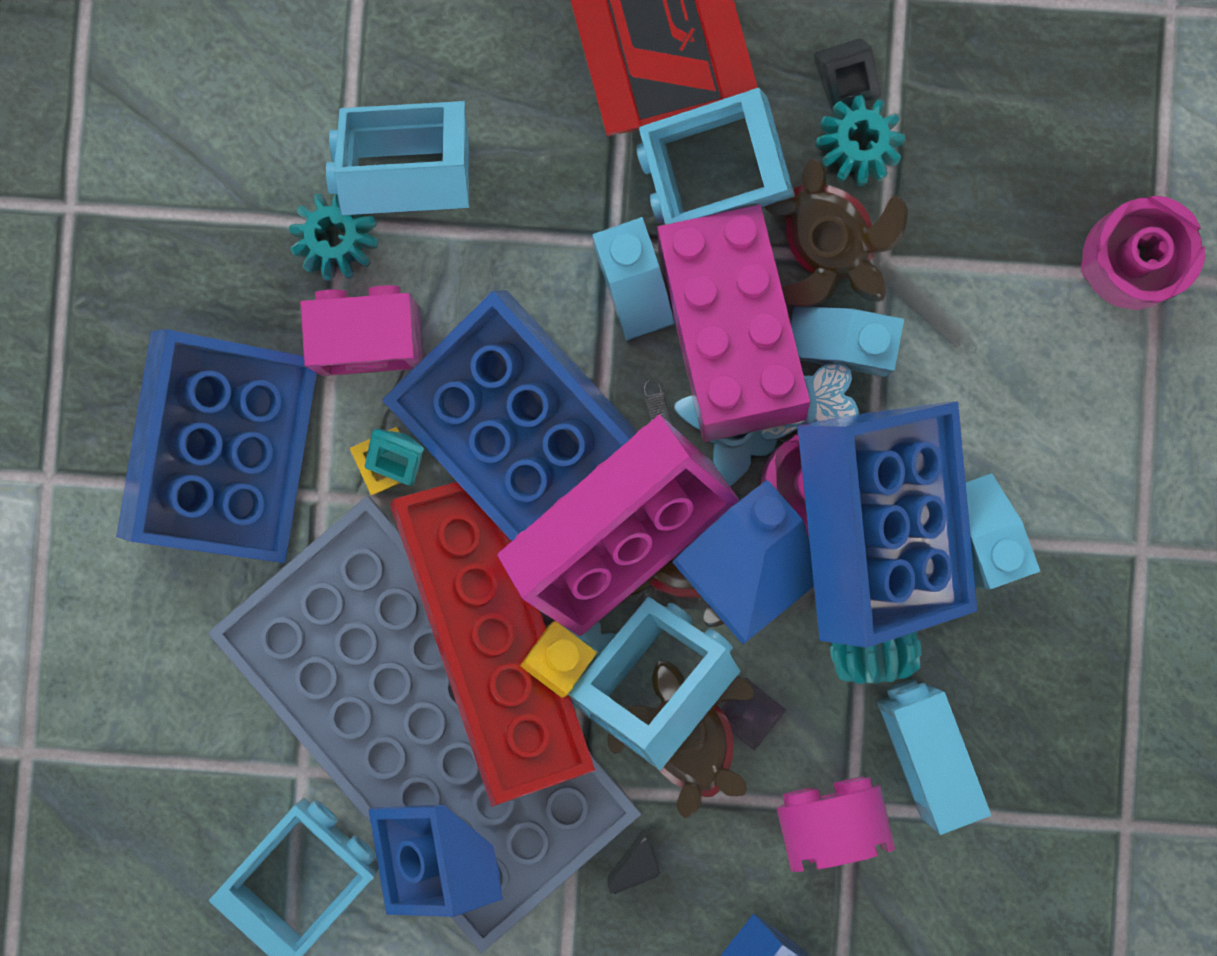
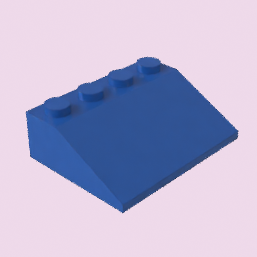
[382,290,638,541]
[116,329,317,563]
[797,401,977,648]

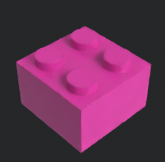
[300,285,424,376]

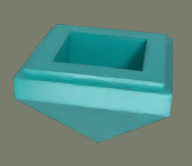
[365,429,424,487]

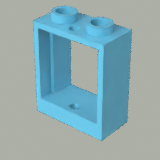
[636,88,795,225]
[326,101,469,215]
[568,596,741,770]
[877,679,992,835]
[208,798,379,956]

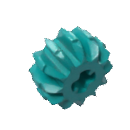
[815,95,905,186]
[289,193,379,281]
[830,632,922,684]

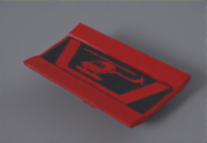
[570,0,758,136]

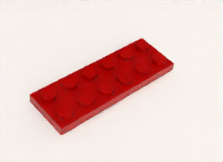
[390,482,595,807]

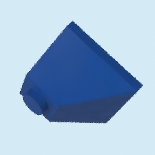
[672,480,814,645]
[368,805,503,917]

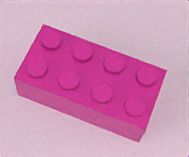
[657,204,810,443]
[497,414,740,636]

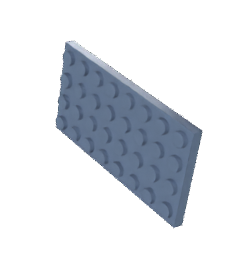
[208,496,641,954]

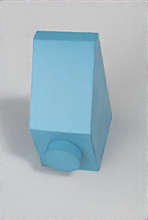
[592,217,675,341]
[790,307,904,377]
[966,473,1040,589]

